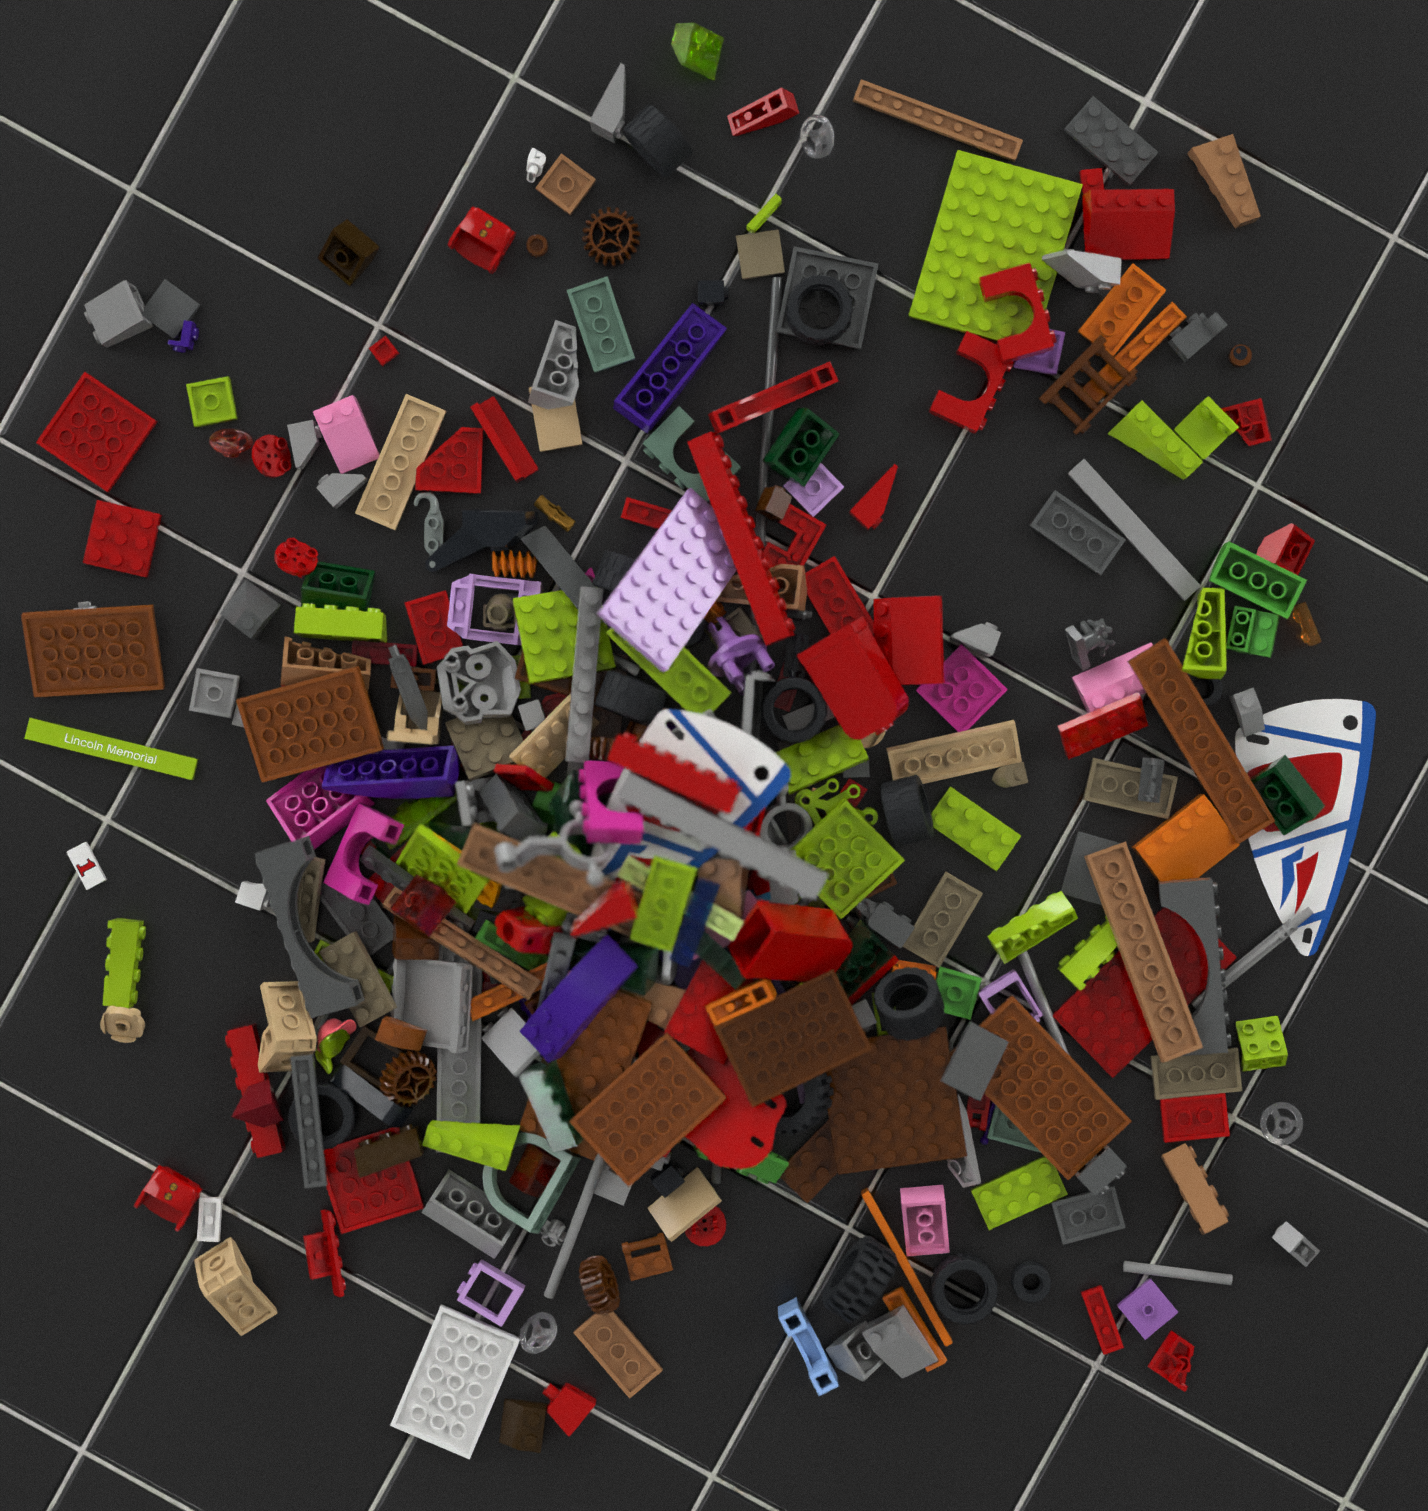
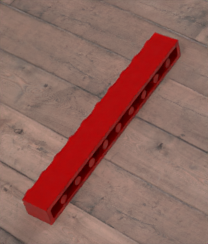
[687,432,795,645]

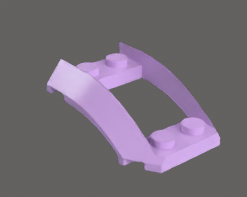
[447,574,544,645]

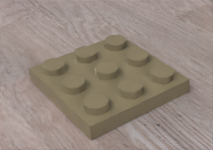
[445,715,523,782]

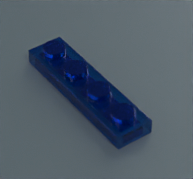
[669,877,720,967]

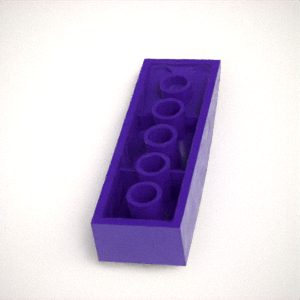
[613,303,727,434]
[322,746,461,799]
[519,935,638,1062]

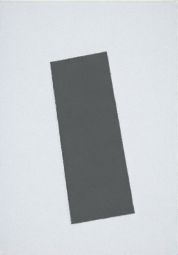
[520,526,604,609]

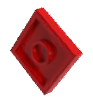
[494,764,554,792]

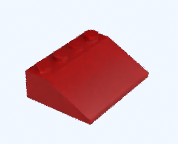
[1082,189,1175,260]
[873,596,944,686]
[664,955,753,1065]

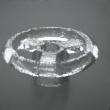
[800,114,834,159]
[1260,1102,1303,1145]
[519,1312,557,1354]

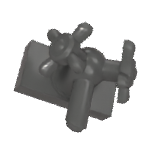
[1065,618,1115,671]

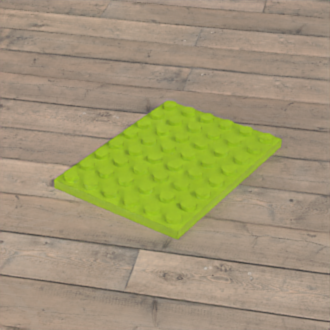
[909,150,1083,342]

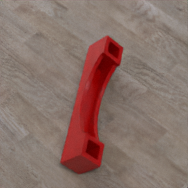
[708,362,839,434]

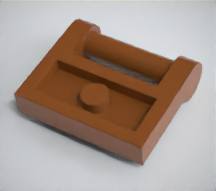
[621,1232,673,1281]

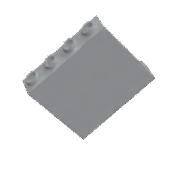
[742,671,777,751]
[390,959,473,1054]

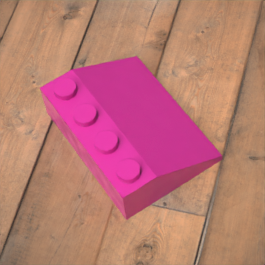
[266,765,375,850]

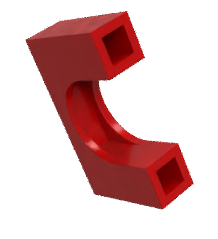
[979,263,1057,365]
[929,331,1015,434]

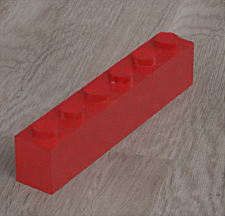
[607,732,742,814]
[225,1023,286,1158]

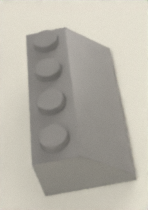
[421,1170,516,1259]

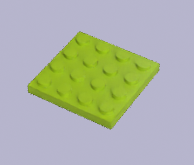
[512,587,616,684]
[790,799,905,919]
[395,824,490,914]

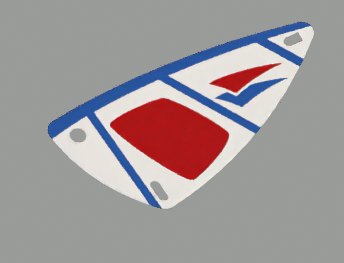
[1235,699,1376,956]
[592,709,791,931]

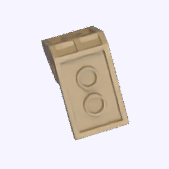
[388,691,443,744]
[258,981,317,1073]
[194,1237,277,1336]

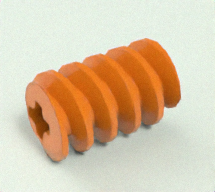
[492,550,537,578]

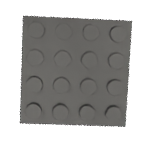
[776,246,879,350]

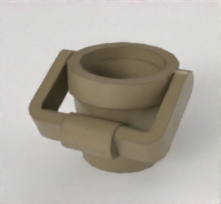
[483,594,516,631]

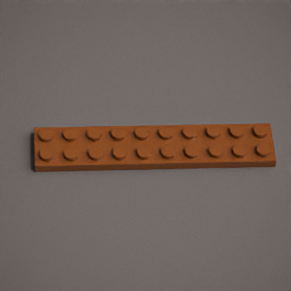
[1127,638,1275,844]

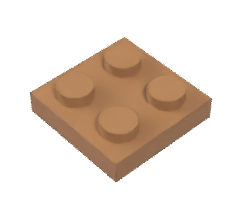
[536,153,596,216]

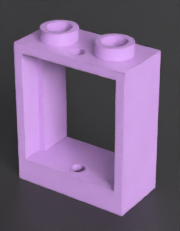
[978,969,1043,1022]
[457,1259,526,1327]

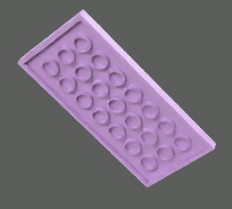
[597,488,737,672]

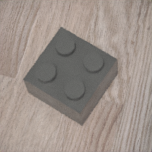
[1075,1145,1127,1196]

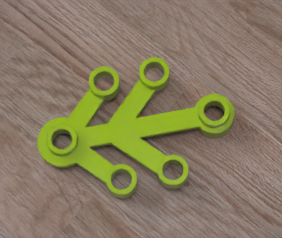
[795,778,878,826]

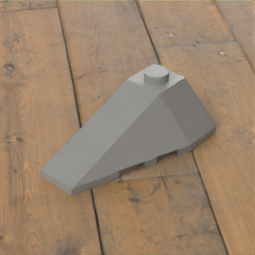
[528,320,579,410]
[946,1094,981,1188]

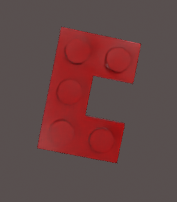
[762,503,826,567]

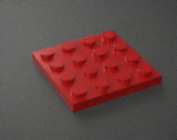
[36,372,158,492]
[324,1127,425,1234]

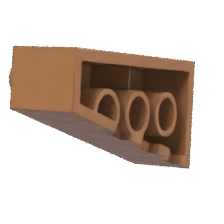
[1187,134,1261,229]
[281,637,371,693]
[619,976,687,1029]
[1161,1143,1229,1235]

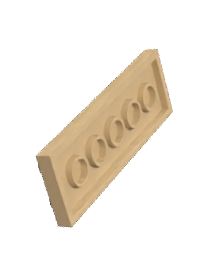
[355,394,446,531]
[887,720,1022,784]

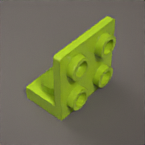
[1174,396,1239,460]
[1235,1016,1288,1072]

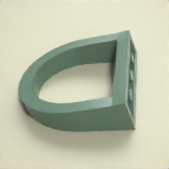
[483,1133,581,1234]

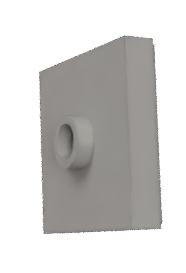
[189,668,241,718]

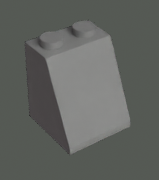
[84,280,154,347]
[481,1005,540,1077]

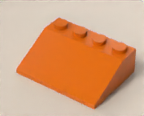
[1132,794,1240,881]

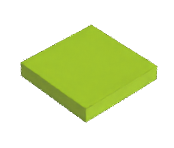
[186,376,238,428]

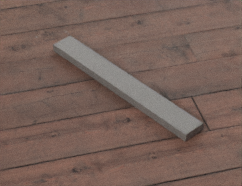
[1068,459,1201,601]

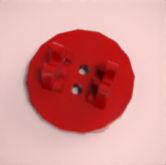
[252,434,291,478]
[274,538,318,579]
[685,1206,726,1246]

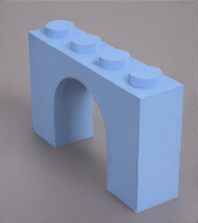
[778,1297,839,1396]

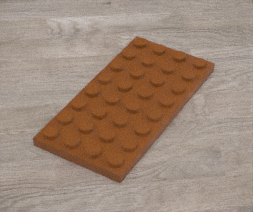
[519,989,653,1160]
[950,995,1132,1180]

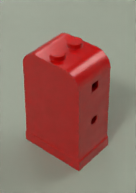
[797,616,909,740]
[727,899,853,982]

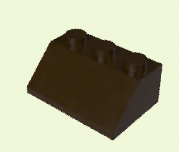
[354,1124,427,1178]

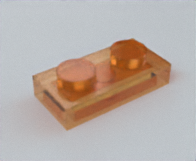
[1292,602,1322,646]

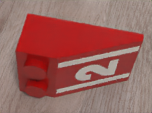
[571,881,638,937]

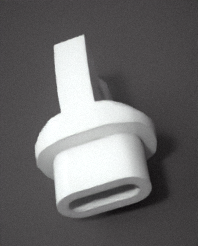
[526,148,546,183]

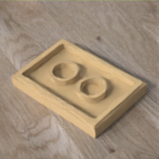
[529,387,583,452]
[648,1167,722,1242]

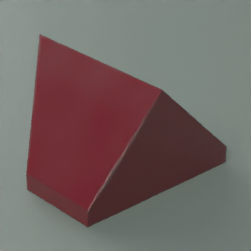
[231,1079,284,1127]

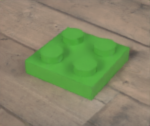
[936,966,982,1020]

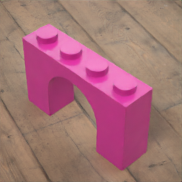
[578,760,644,844]
[323,803,404,905]

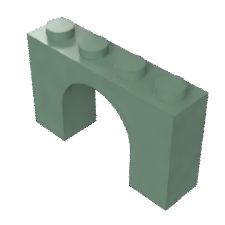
[643,406,741,503]

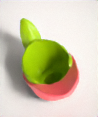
[315,1018,357,1075]

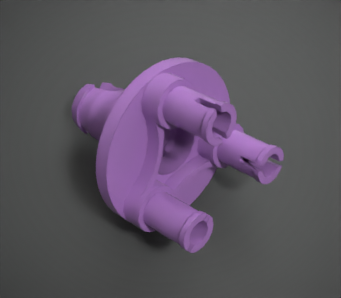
[708,617,775,695]

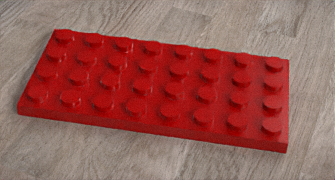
[1053,907,1237,1078]

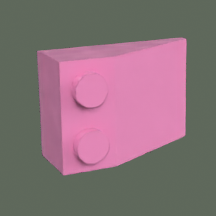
[313,395,380,474]
[900,1185,950,1256]

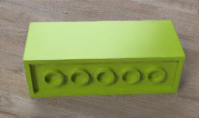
[606,627,731,714]

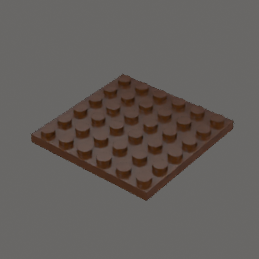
[826,1026,968,1175]

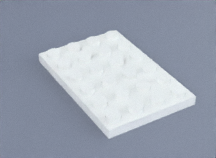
[390,1304,521,1459]

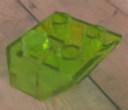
[671,22,724,80]

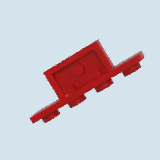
[303,1209,346,1297]

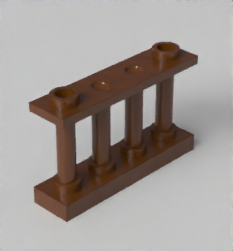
[1039,335,1138,435]

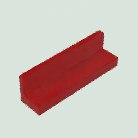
[470,396,538,483]

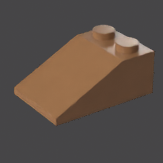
[698,858,749,926]

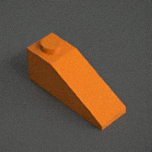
[706,978,778,1026]

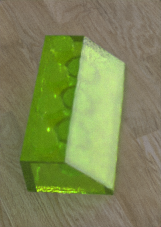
[385,788,458,850]

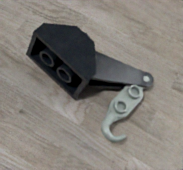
[414,491,538,572]

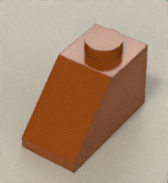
[375,1015,428,1051]

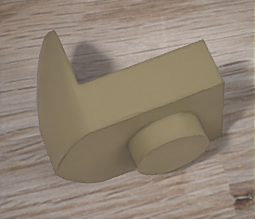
[992,762,1028,788]

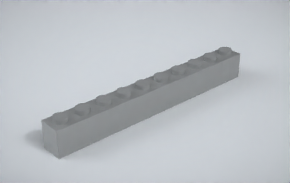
[617,771,828,901]

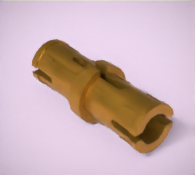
[534,495,576,532]

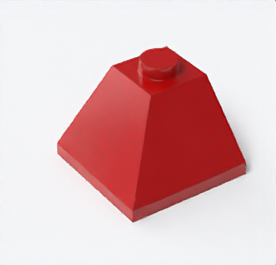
[1256,523,1315,575]

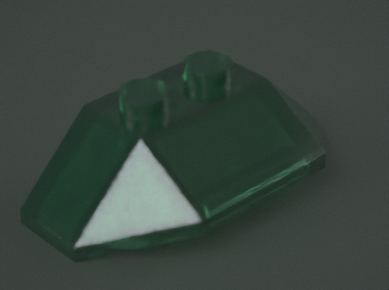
[549,770,590,857]

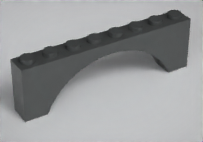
[255,836,365,1018]
[1158,877,1231,1056]

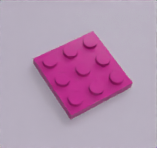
[915,644,1008,732]

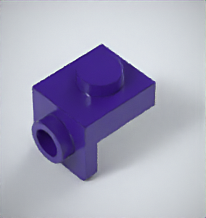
[167,320,199,353]

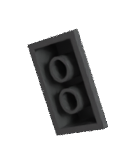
[479,774,547,839]

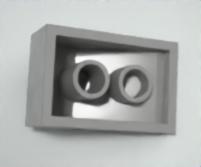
[590,63,626,143]
[1042,249,1122,293]
[862,1305,938,1379]

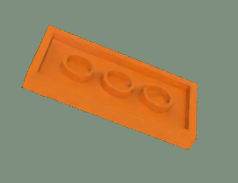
[1078,263,1166,356]

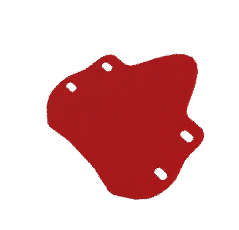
[637,1021,786,1169]

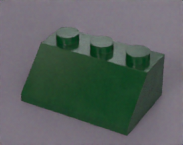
[762,408,840,487]
[301,561,375,612]
[1251,755,1325,835]

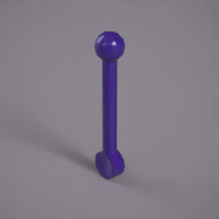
[980,1100,996,1145]

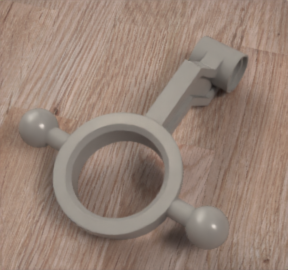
[760,784,813,850]
[494,800,614,887]

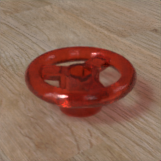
[209,428,253,458]

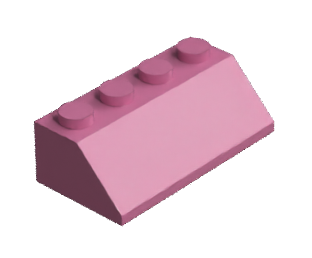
[1072,643,1153,713]

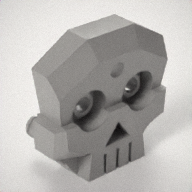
[437,641,521,725]

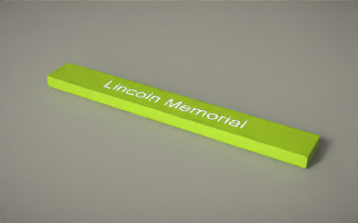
[24,718,198,780]

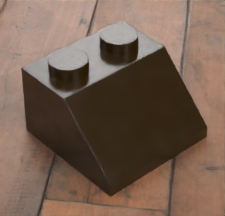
[317,219,380,286]
[499,1398,547,1453]

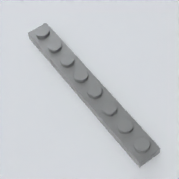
[565,586,603,763]

